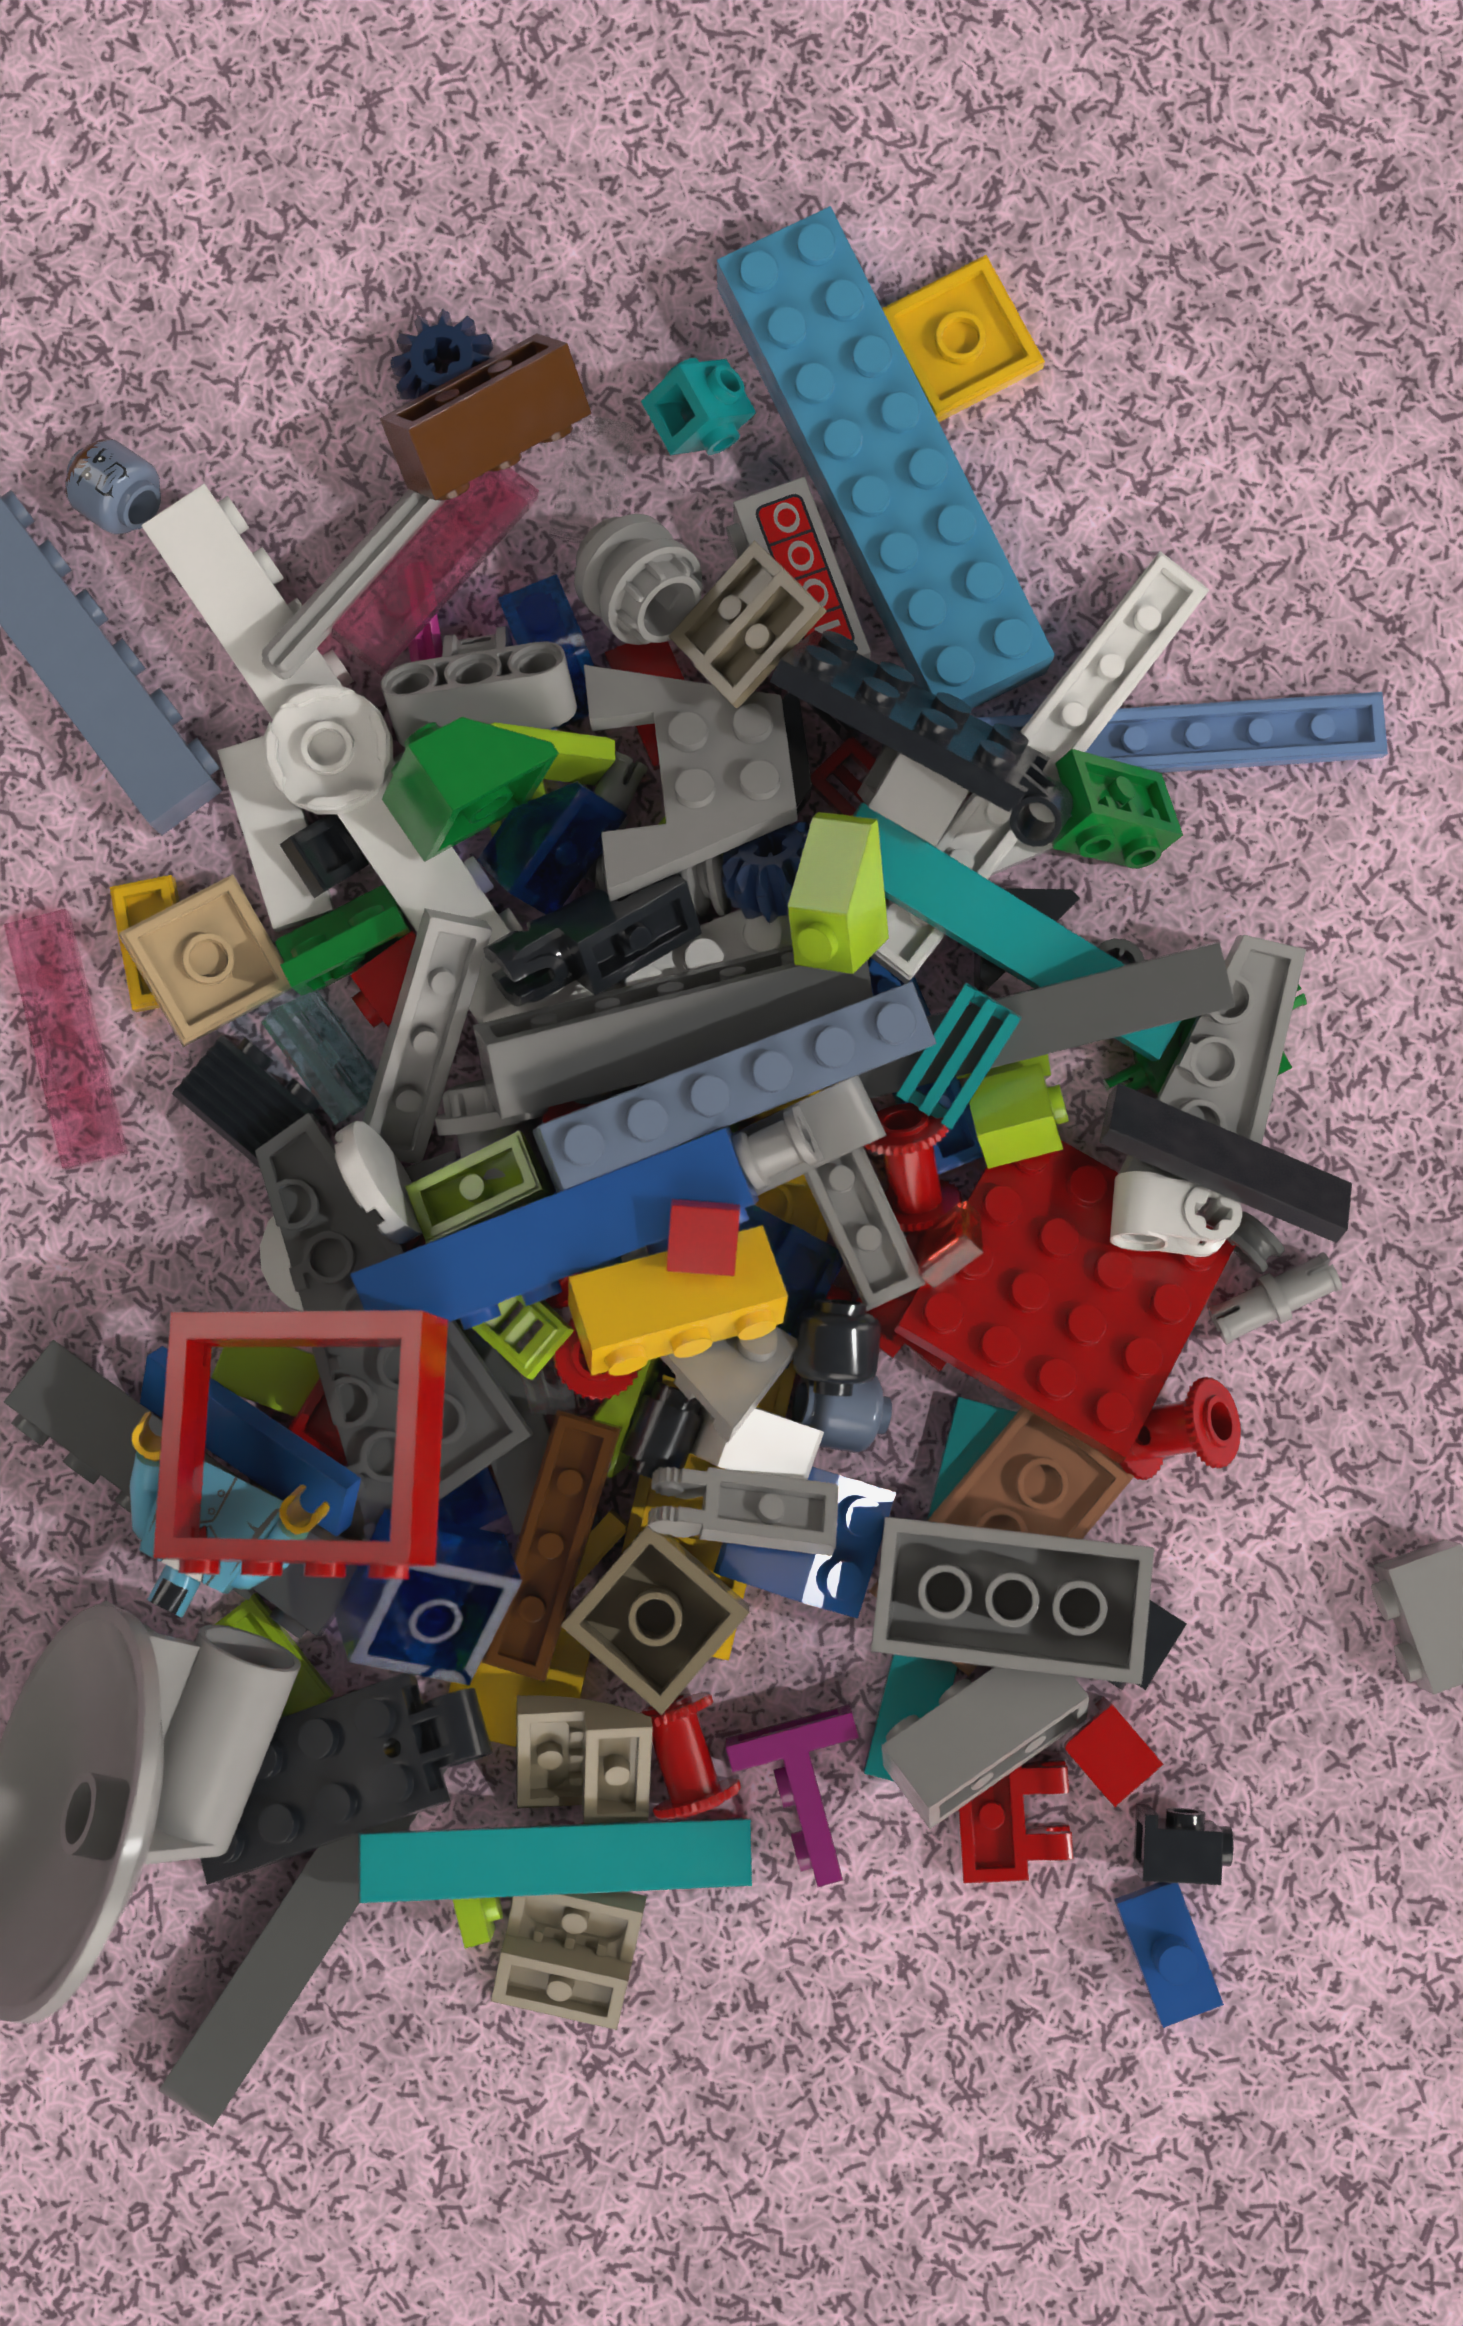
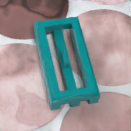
[896,983,1022,1130]

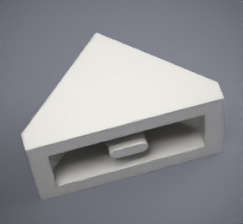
[690,1405,824,1480]

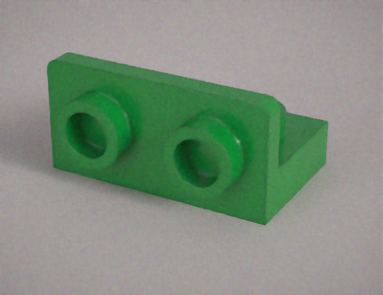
[1051,749,1183,869]
[276,885,411,998]

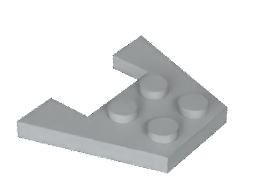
[584,665,797,902]

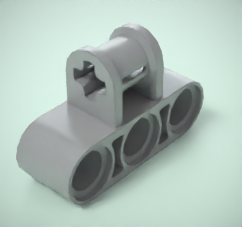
[381,626,577,747]
[732,1075,886,1196]

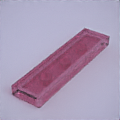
[331,468,539,676]
[4,909,128,1170]

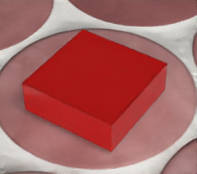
[666,1199,740,1276]

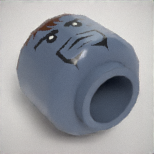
[65,439,161,535]

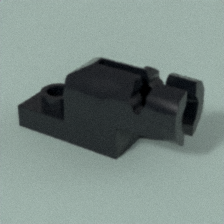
[483,874,702,1006]

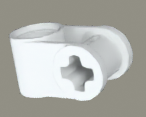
[1110,1171,1242,1257]

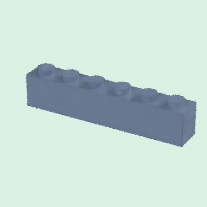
[0,490,222,836]
[532,982,937,1193]

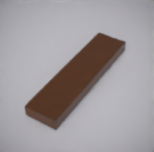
[482,1408,622,1682]

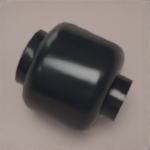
[793,1299,881,1396]

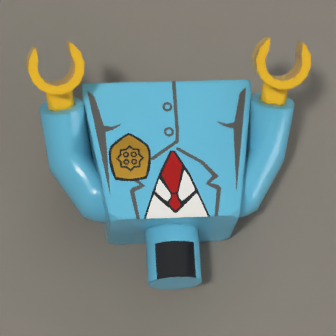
[130,1412,330,1618]

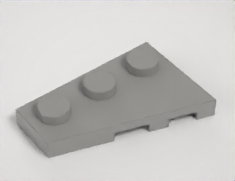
[621,1247,797,1443]

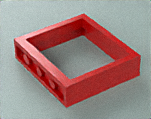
[153,1311,448,1579]

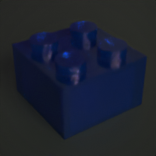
[334,1508,522,1685]

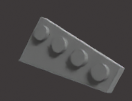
[1119,935,1306,1181]

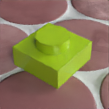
[452,1897,503,1949]

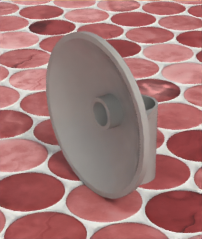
[0,1605,301,2025]

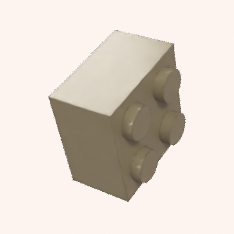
[561,1523,750,1715]

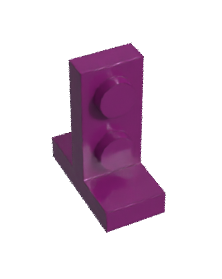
[726,1704,859,1887]

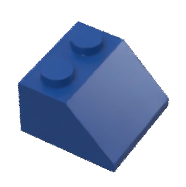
[713,1466,896,1619]

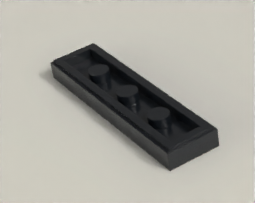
[1099,1083,1352,1243]

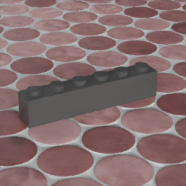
[473,945,873,1120]
[4,1340,368,1639]

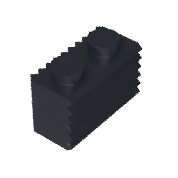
[172,1036,327,1168]

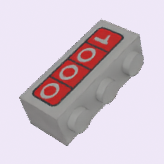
[726,476,871,667]

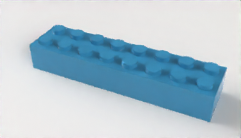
[717,206,1055,709]

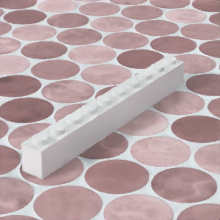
[141,483,525,1024]

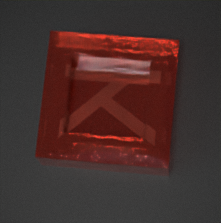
[917,1200,983,1288]

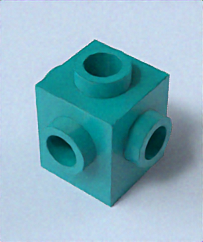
[641,358,757,456]

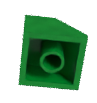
[382,717,559,862]

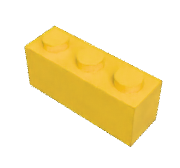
[568,1225,788,1376]

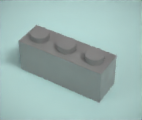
[882,1666,1089,1829]

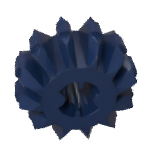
[391,309,493,400]
[722,822,810,924]

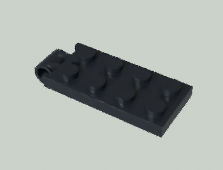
[770,630,1073,847]
[200,1671,493,1885]

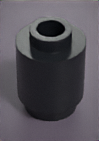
[620,1381,704,1479]

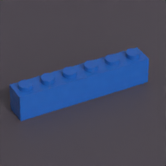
[350,1126,759,1349]

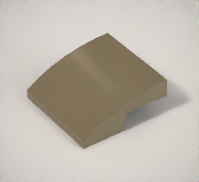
[668,540,827,709]
[516,1695,652,1824]
[491,1892,647,2030]

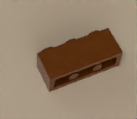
[379,333,592,501]

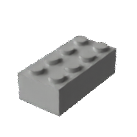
[871,1517,1154,1685]

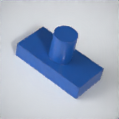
[1114,1882,1224,2028]

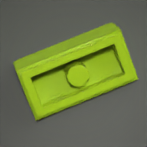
[405,1131,555,1244]

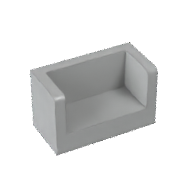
[857,745,969,846]

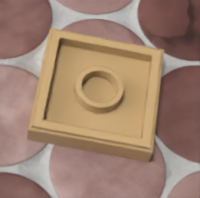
[119,874,293,1047]

